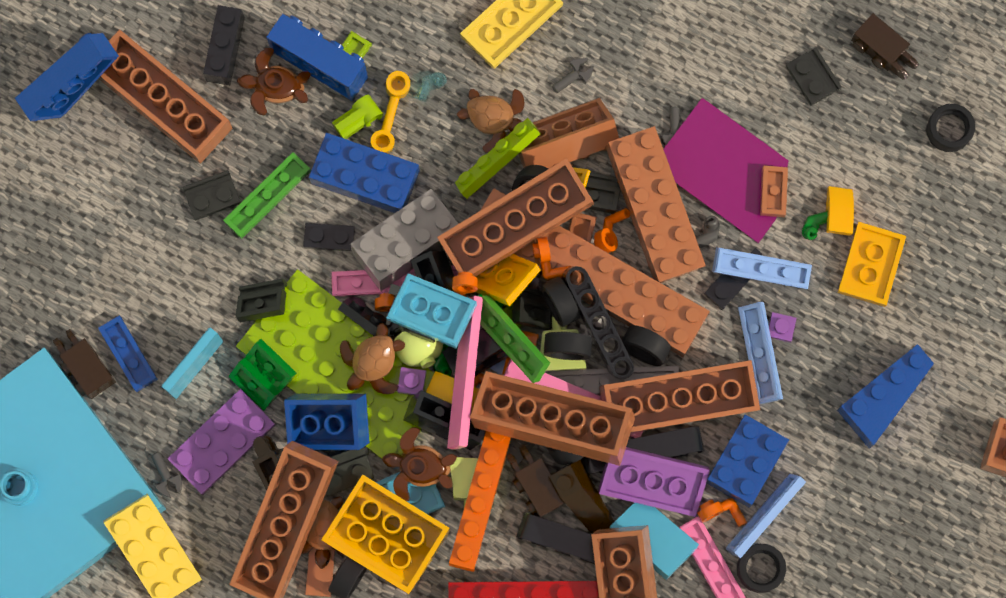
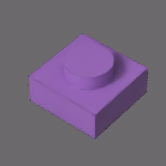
[769,312,797,343]
[397,367,426,395]

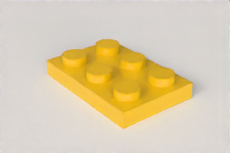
[837,222,906,307]
[476,254,540,307]

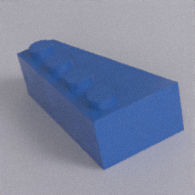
[15,33,119,121]
[837,344,934,449]

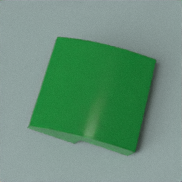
[228,339,297,411]

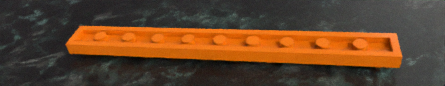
[449,330,539,572]

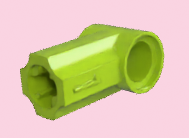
[332,95,384,139]

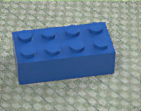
[266,13,368,101]
[309,133,420,213]

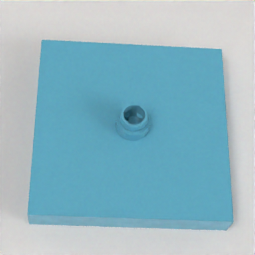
[0,348,166,598]

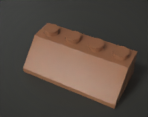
[509,98,619,169]

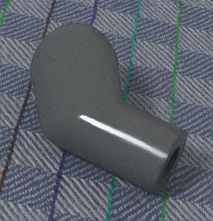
[696,216,720,248]

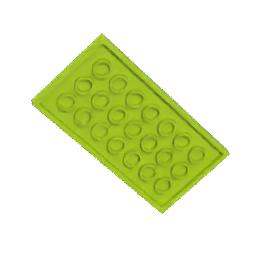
[236,269,434,459]

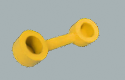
[370,71,410,154]

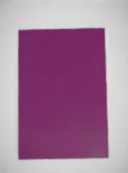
[663,98,789,243]

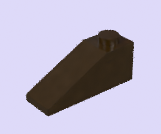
[549,460,614,534]

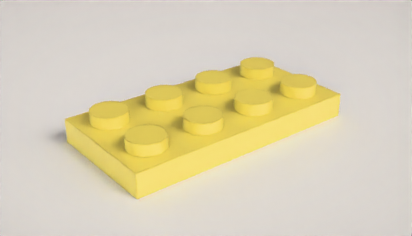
[460,0,563,69]
[103,493,202,598]

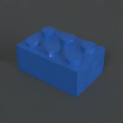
[284,394,370,450]
[706,414,789,508]

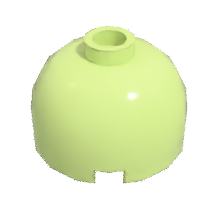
[393,331,443,369]

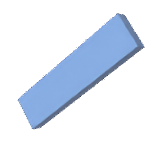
[712,247,812,289]
[738,302,783,405]
[726,474,806,558]

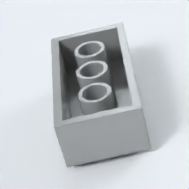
[350,189,459,291]

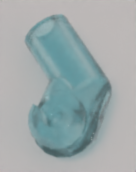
[415,72,447,102]

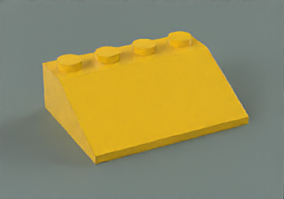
[322,474,450,594]

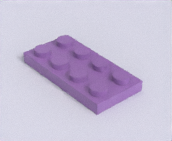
[167,389,275,495]
[598,447,710,517]

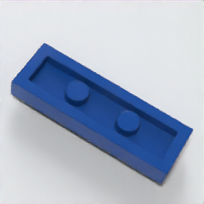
[98,315,158,392]

